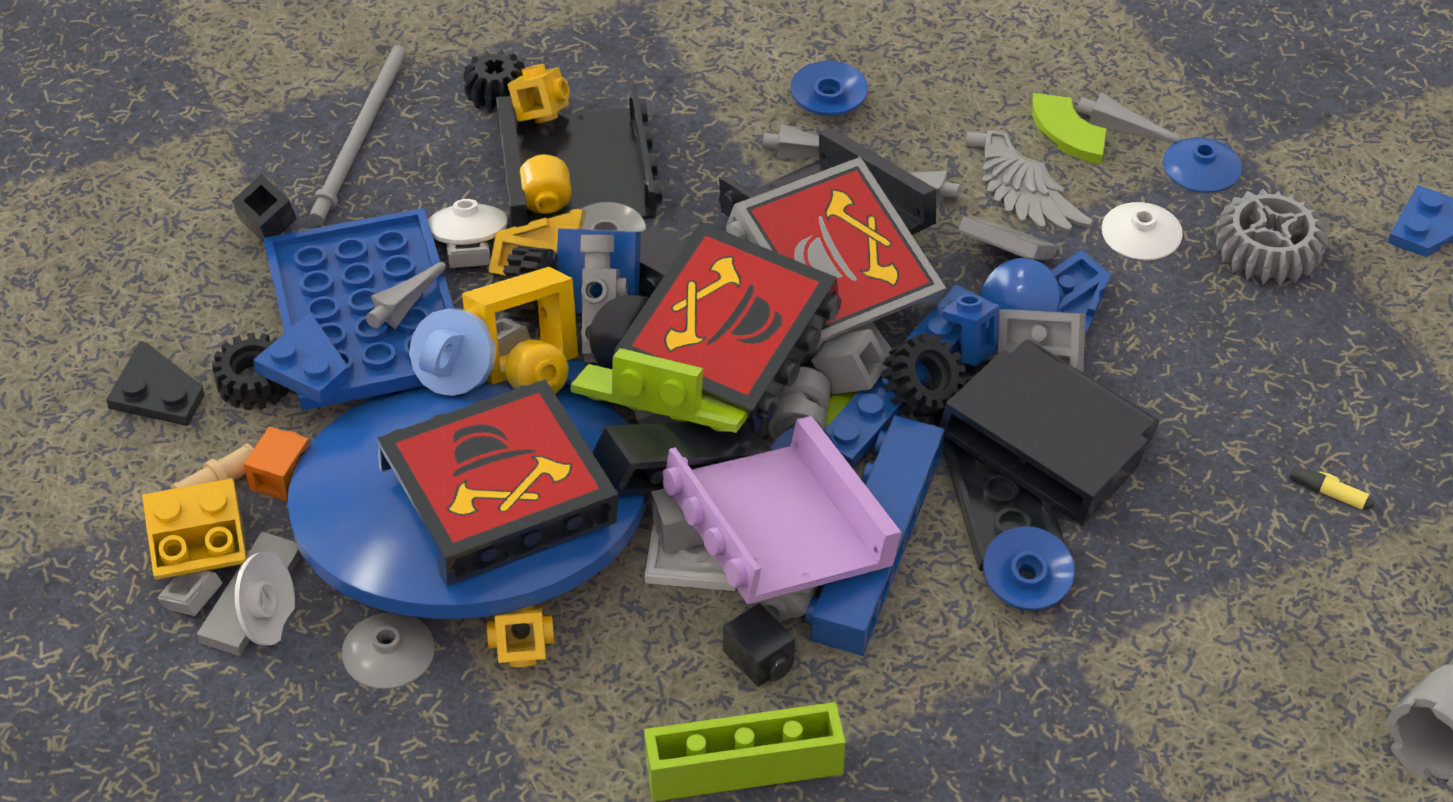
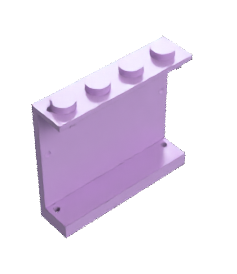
[662,416,901,604]

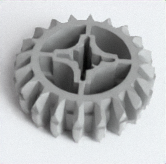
[1215,189,1327,286]

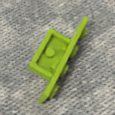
[571,348,748,433]

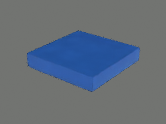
[557,228,641,313]

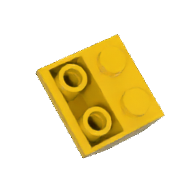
[142,478,247,580]

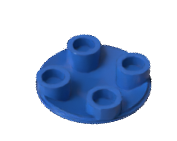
[981,258,1063,312]

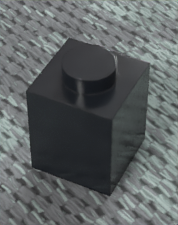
[232,174,297,242]
[723,602,795,687]

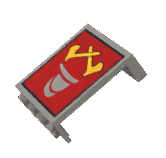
[726,157,946,361]

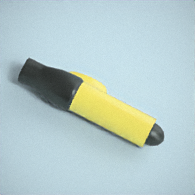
[1289,465,1375,510]

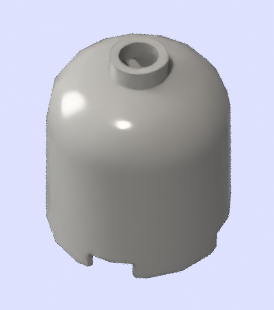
[1386,664,1453,785]

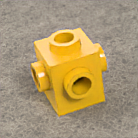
[508,64,570,123]
[487,604,554,667]

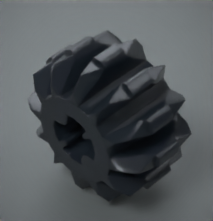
[463,49,525,113]

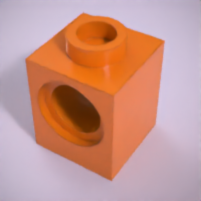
[244,426,310,502]

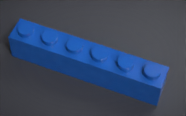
[805,415,945,656]

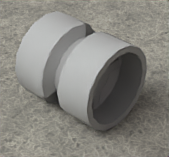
[769,367,831,440]

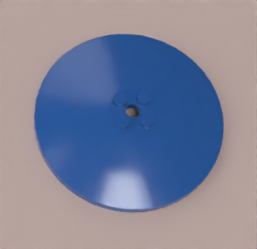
[288,380,648,619]

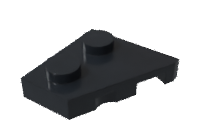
[106,341,205,426]

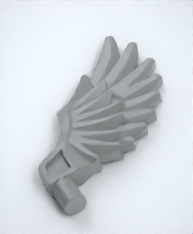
[966,130,1093,233]

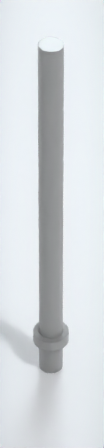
[308,45,407,225]

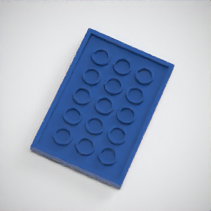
[264,208,454,411]

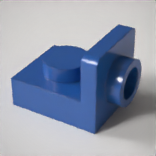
[942,294,999,366]

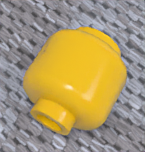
[520,154,572,214]
[505,339,569,395]

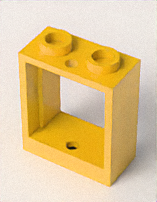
[462,267,578,385]

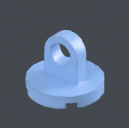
[409,308,496,396]

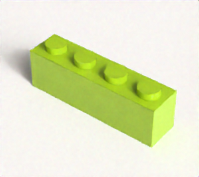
[644,702,846,802]

